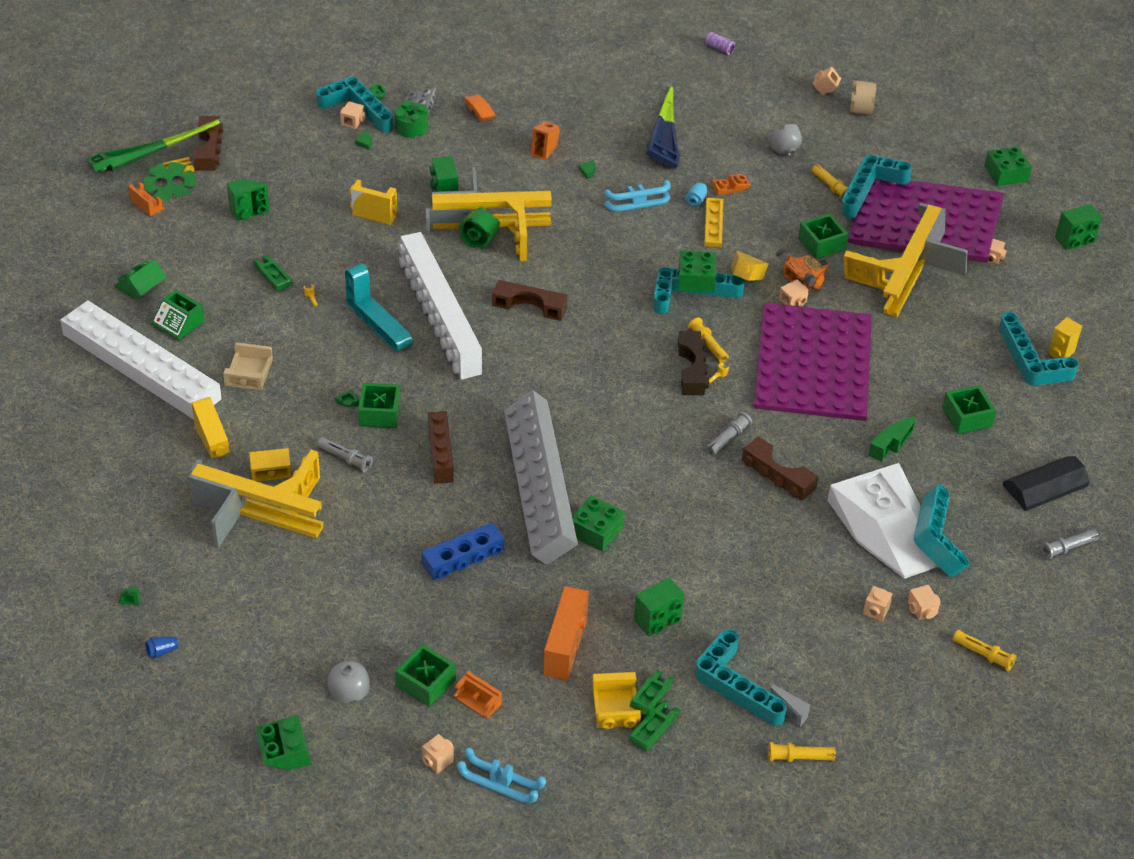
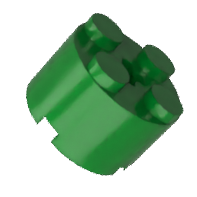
[395,100,428,138]
[458,207,500,249]

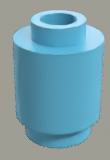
[686,182,707,207]

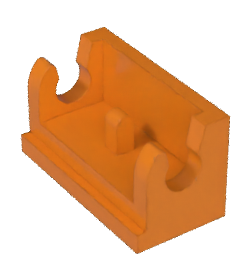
[128,182,165,216]
[453,671,502,719]

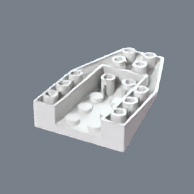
[828,463,939,579]

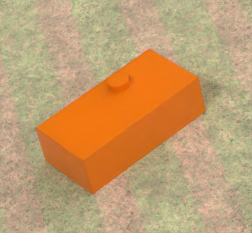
[544,586,589,681]

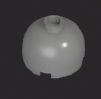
[768,124,802,156]
[327,660,370,703]

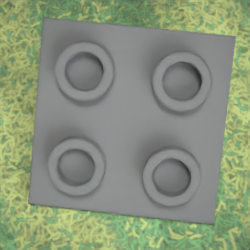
[405,87,436,116]

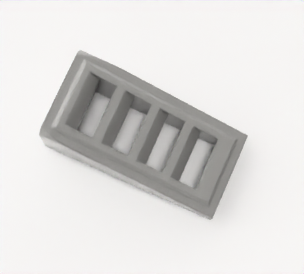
[770,685,810,727]

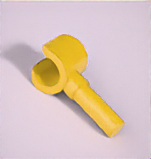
[303,284,318,307]
[709,363,729,384]

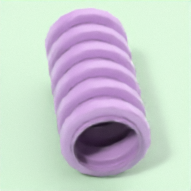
[705,32,735,55]

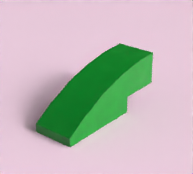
[868,416,916,462]

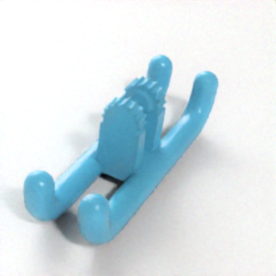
[604,180,671,212]
[457,748,546,804]

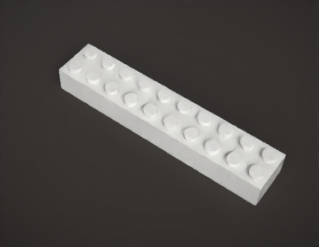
[399,232,482,380]
[60,301,221,419]

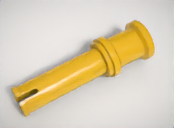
[811,164,848,200]
[688,318,729,363]
[953,630,1016,672]
[768,742,836,762]

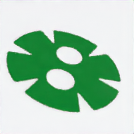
[144,162,196,201]

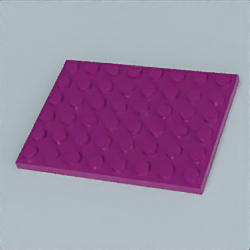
[848,179,1004,263]
[754,303,872,421]

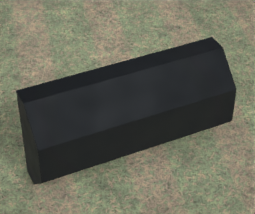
[1003,456,1090,511]

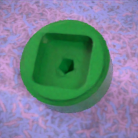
[370,84,386,100]

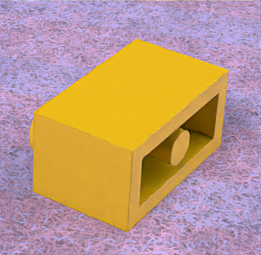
[1048,317,1082,359]
[249,448,292,481]

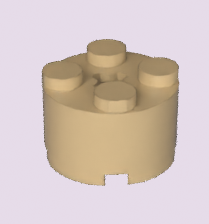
[850,80,877,115]

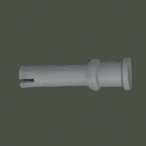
[705,412,753,456]
[317,437,373,473]
[1040,528,1099,560]

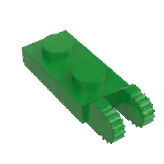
[253,255,293,291]
[629,670,674,716]
[629,700,680,752]

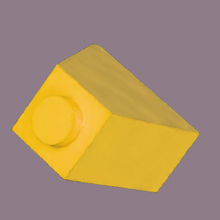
[731,251,769,281]
[191,396,230,459]

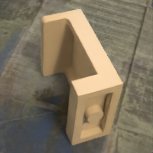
[223,342,273,390]

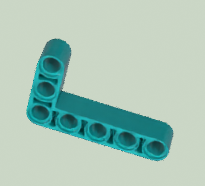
[316,77,393,132]
[842,155,911,218]
[345,263,413,353]
[653,267,745,314]
[999,312,1079,385]
[914,484,969,577]
[695,629,787,726]

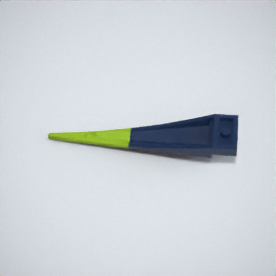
[646,86,680,169]

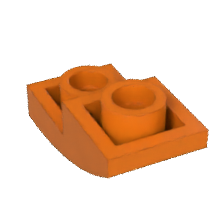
[464,95,495,122]
[711,174,751,195]

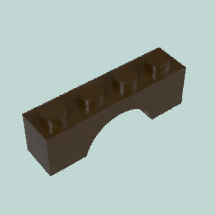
[678,331,709,395]

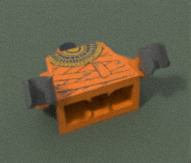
[776,248,828,291]

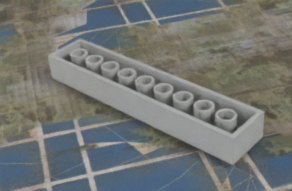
[504,390,578,564]

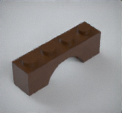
[194,116,224,171]
[492,280,568,321]
[428,411,454,484]
[742,436,819,501]

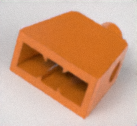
[531,122,560,160]

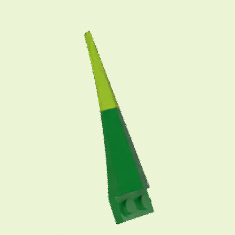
[86,119,220,172]

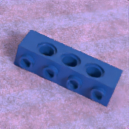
[421,522,505,581]

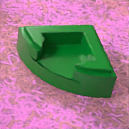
[355,131,372,150]
[579,160,596,179]
[335,390,360,407]
[119,587,141,605]

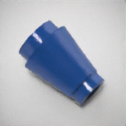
[145,636,178,658]

